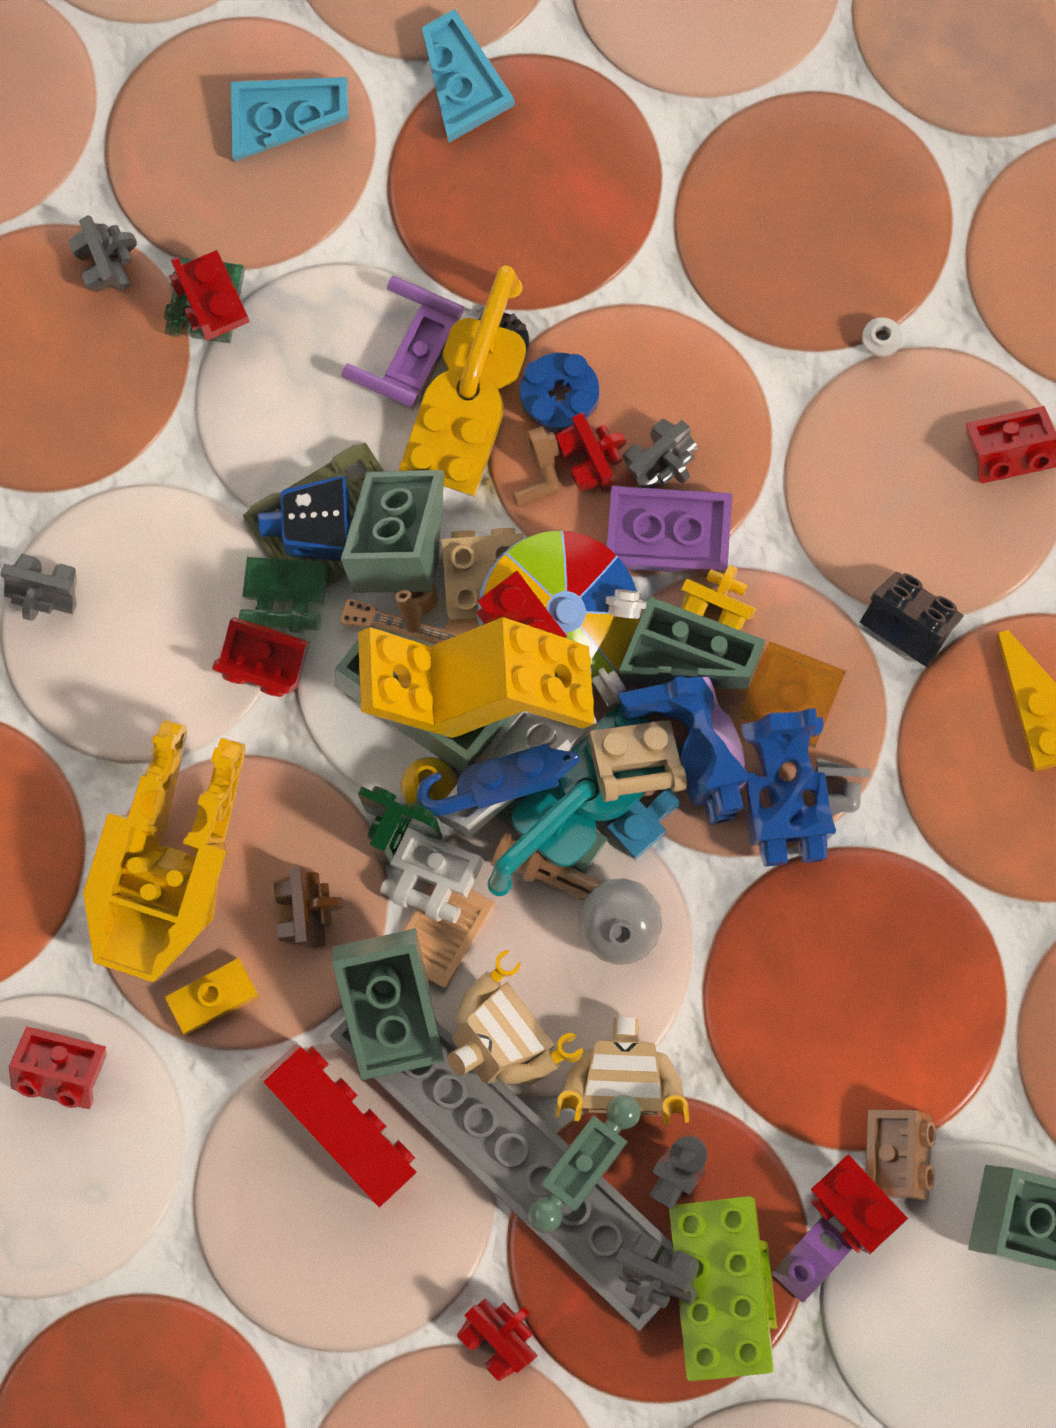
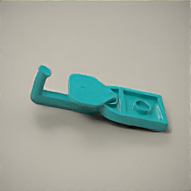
[487,704,683,897]

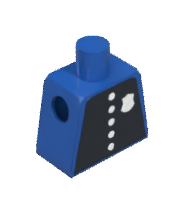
[258,476,350,561]

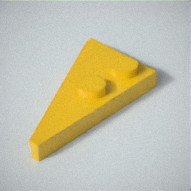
[996,630,1056,772]

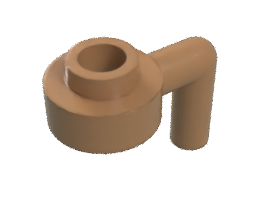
[512,427,561,507]
[395,583,438,633]

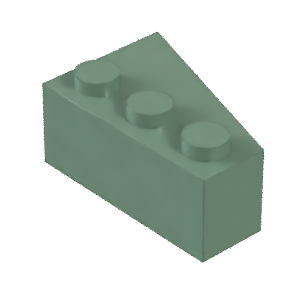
[619,596,765,690]

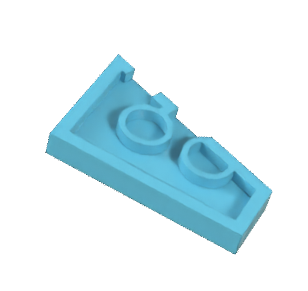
[422,9,515,143]

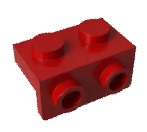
[212,617,310,697]
[810,1154,909,1254]

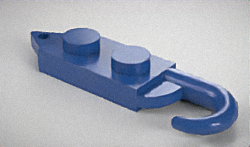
[417,743,580,816]

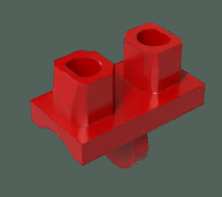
[555,412,627,492]
[457,1298,538,1381]

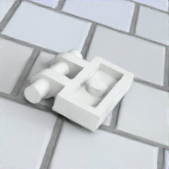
[380,827,484,924]

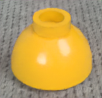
[401,757,458,807]

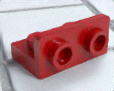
[169,250,250,341]
[966,406,1056,483]
[476,570,568,638]
[8,1026,107,1109]

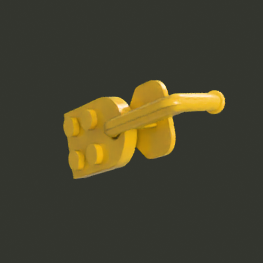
[398,265,526,497]

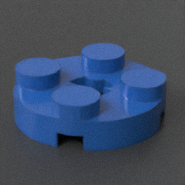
[520,353,600,433]

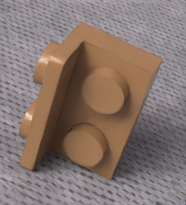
[866,1110,936,1201]

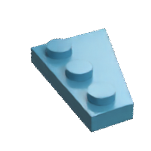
[231,77,349,162]

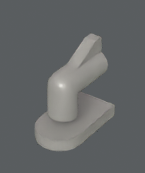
[816,758,871,816]

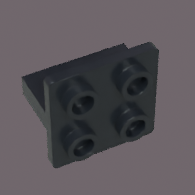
[859,571,964,667]

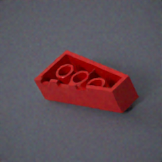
[260,1043,417,1208]

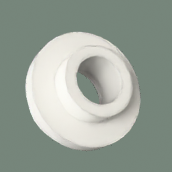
[862,317,903,357]
[605,589,647,619]
[592,667,627,707]

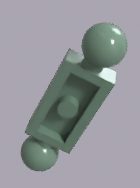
[528,1095,641,1233]

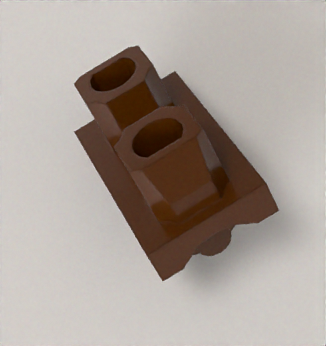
[273,867,343,948]

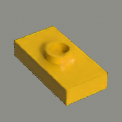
[165,958,260,1036]

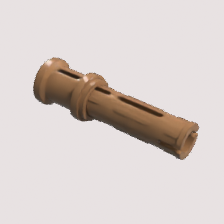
[491,832,603,900]

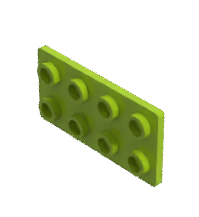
[669,1196,778,1381]

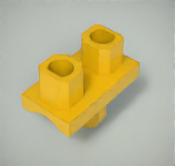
[681,564,757,630]

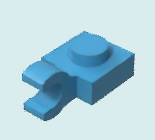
[608,788,680,860]

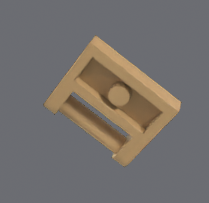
[588,720,687,802]

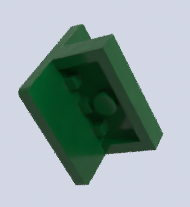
[358,786,443,868]

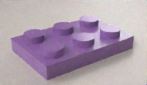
[607,486,732,574]

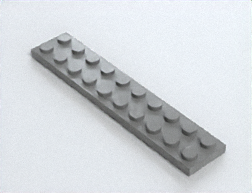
[330,1019,674,1332]

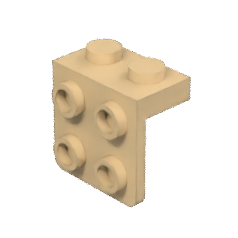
[442,528,524,620]

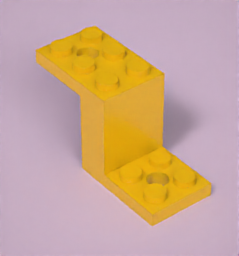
[358,617,594,738]

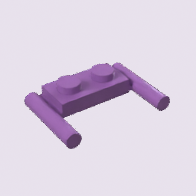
[341,275,465,409]

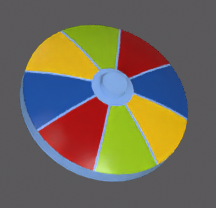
[478,531,640,688]

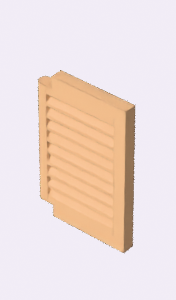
[403,884,495,989]

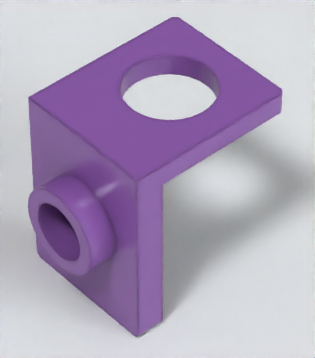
[772,1217,852,1302]

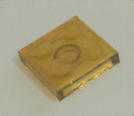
[739,641,846,748]

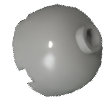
[579,878,662,965]

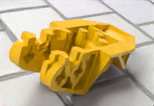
[83,719,246,982]

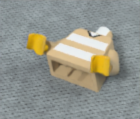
[448,950,583,1085]
[556,1017,689,1125]

